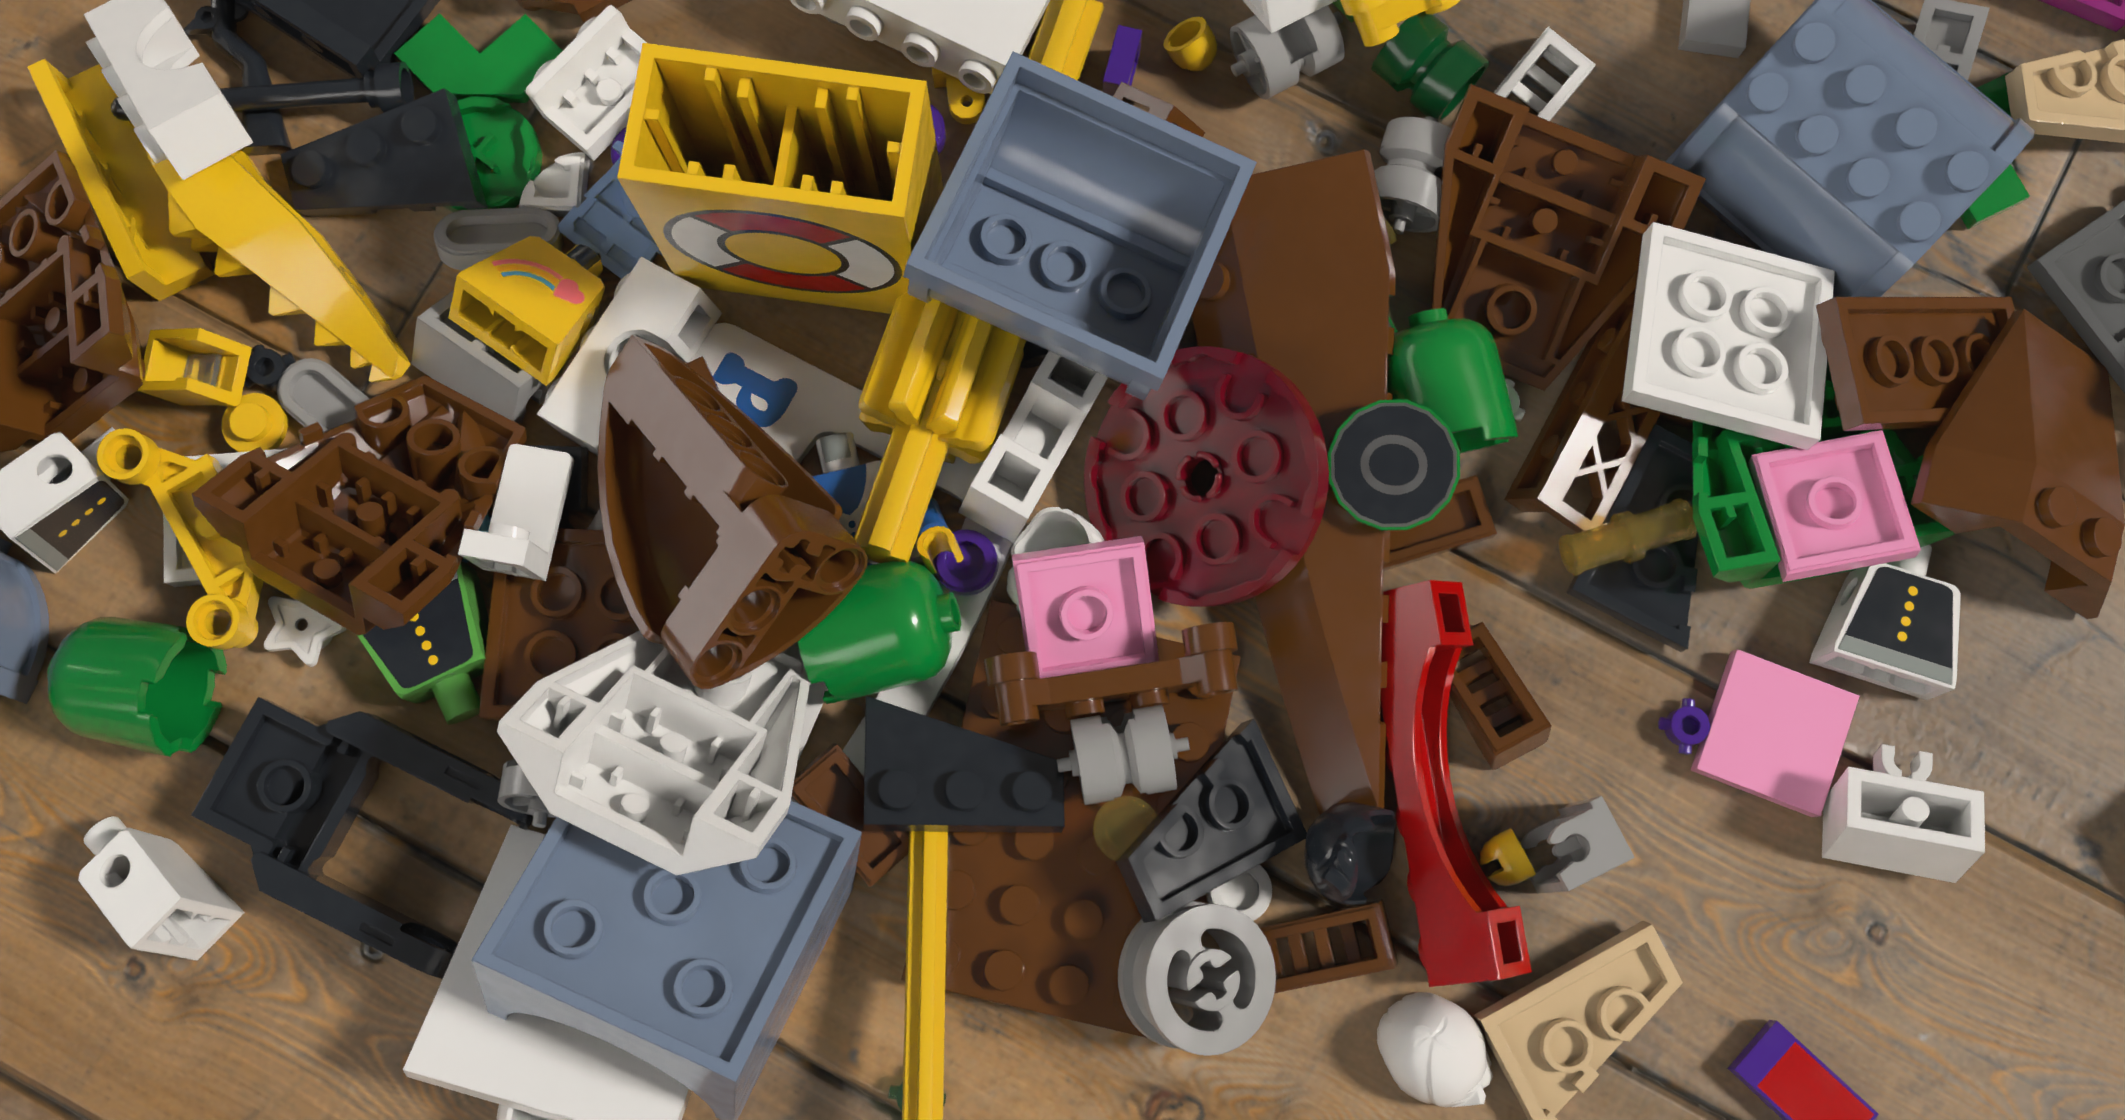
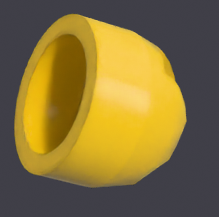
[1163,17,1217,71]
[1480,828,1536,886]

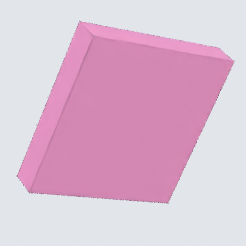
[1748,430,1921,582]
[1012,536,1159,678]
[1691,649,1860,817]

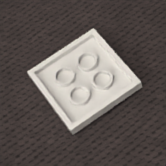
[1622,222,1835,450]

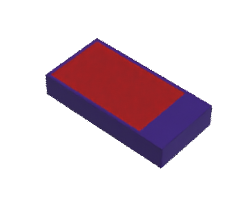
[1727,1020,1879,1120]

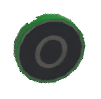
[1328,399,1460,530]

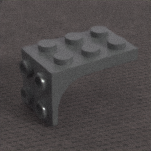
[2027,200,2125,393]

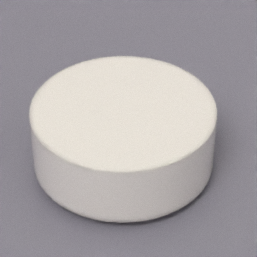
[1206,865,1272,921]

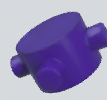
[1658,698,1710,755]

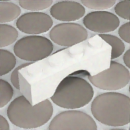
[84,0,253,180]

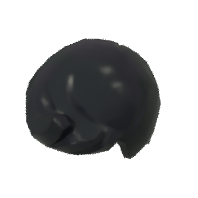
[1304,801,1396,905]

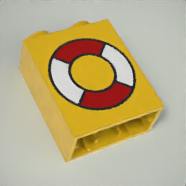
[617,43,944,314]

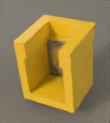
[137,328,252,408]

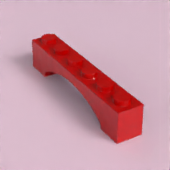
[1380,580,1532,987]

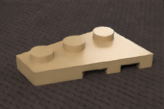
[2005,39,2125,143]
[1473,921,1683,1120]

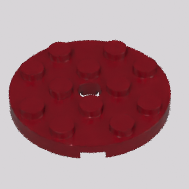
[1084,346,1329,607]

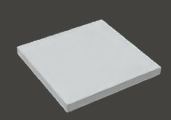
[403,825,692,1120]

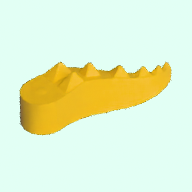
[147,149,411,382]

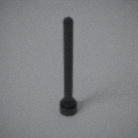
[111,62,414,121]

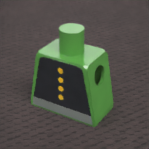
[357,561,489,725]

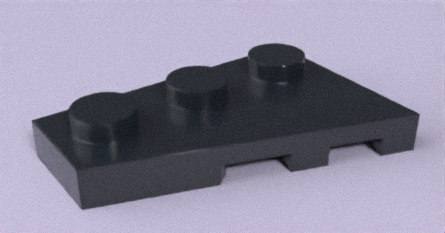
[280,88,488,217]
[1566,424,1699,652]
[863,696,1065,833]
[1116,719,1307,923]

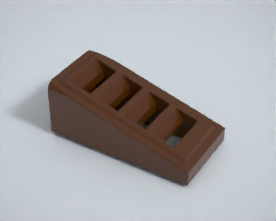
[1450,621,1552,770]
[1259,899,1398,993]

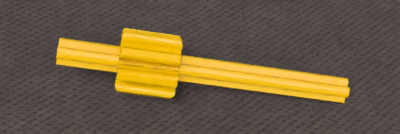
[854,0,1104,563]

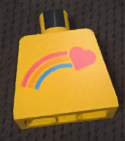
[448,236,605,386]

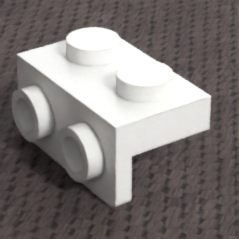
[526,5,647,161]

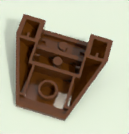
[1431,84,1706,391]
[1911,309,2125,619]

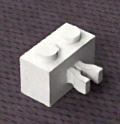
[1822,744,1985,883]

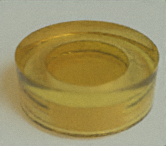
[1093,796,1157,861]

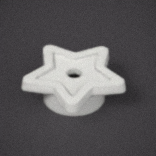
[264,596,346,667]

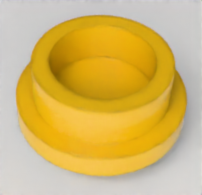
[221,393,288,452]

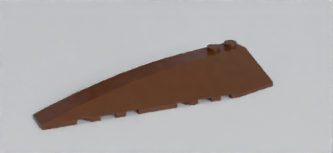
[1192,149,1396,815]

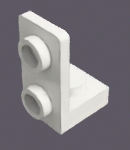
[458,444,574,581]

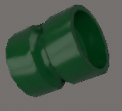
[1371,11,1489,123]

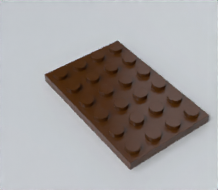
[901,600,1241,1038]

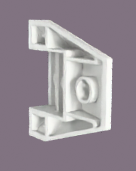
[497,631,810,875]

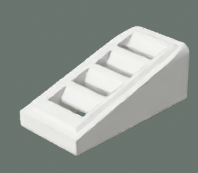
[1493,27,1596,121]

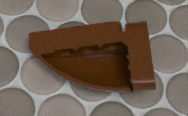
[598,335,868,689]

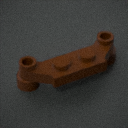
[984,622,1238,726]

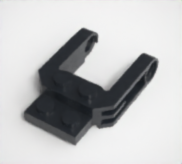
[191,697,534,979]

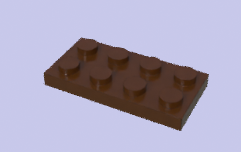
[1816,297,2015,431]

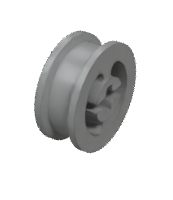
[1118,901,1276,1056]

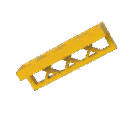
[27,59,215,301]

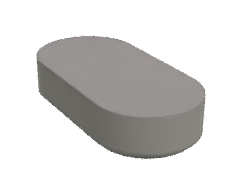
[434,207,564,270]
[277,358,370,433]

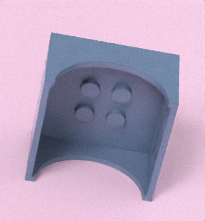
[471,800,862,1120]

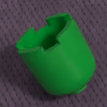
[1387,308,1518,454]
[798,561,961,704]
[47,617,227,757]

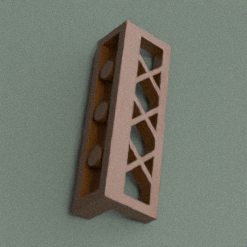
[1504,288,1661,538]

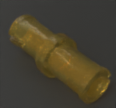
[1559,498,1697,576]

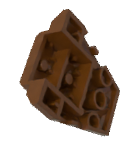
[0,150,145,452]
[192,375,527,635]

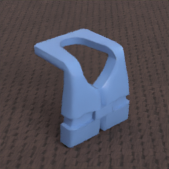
[558,140,662,279]

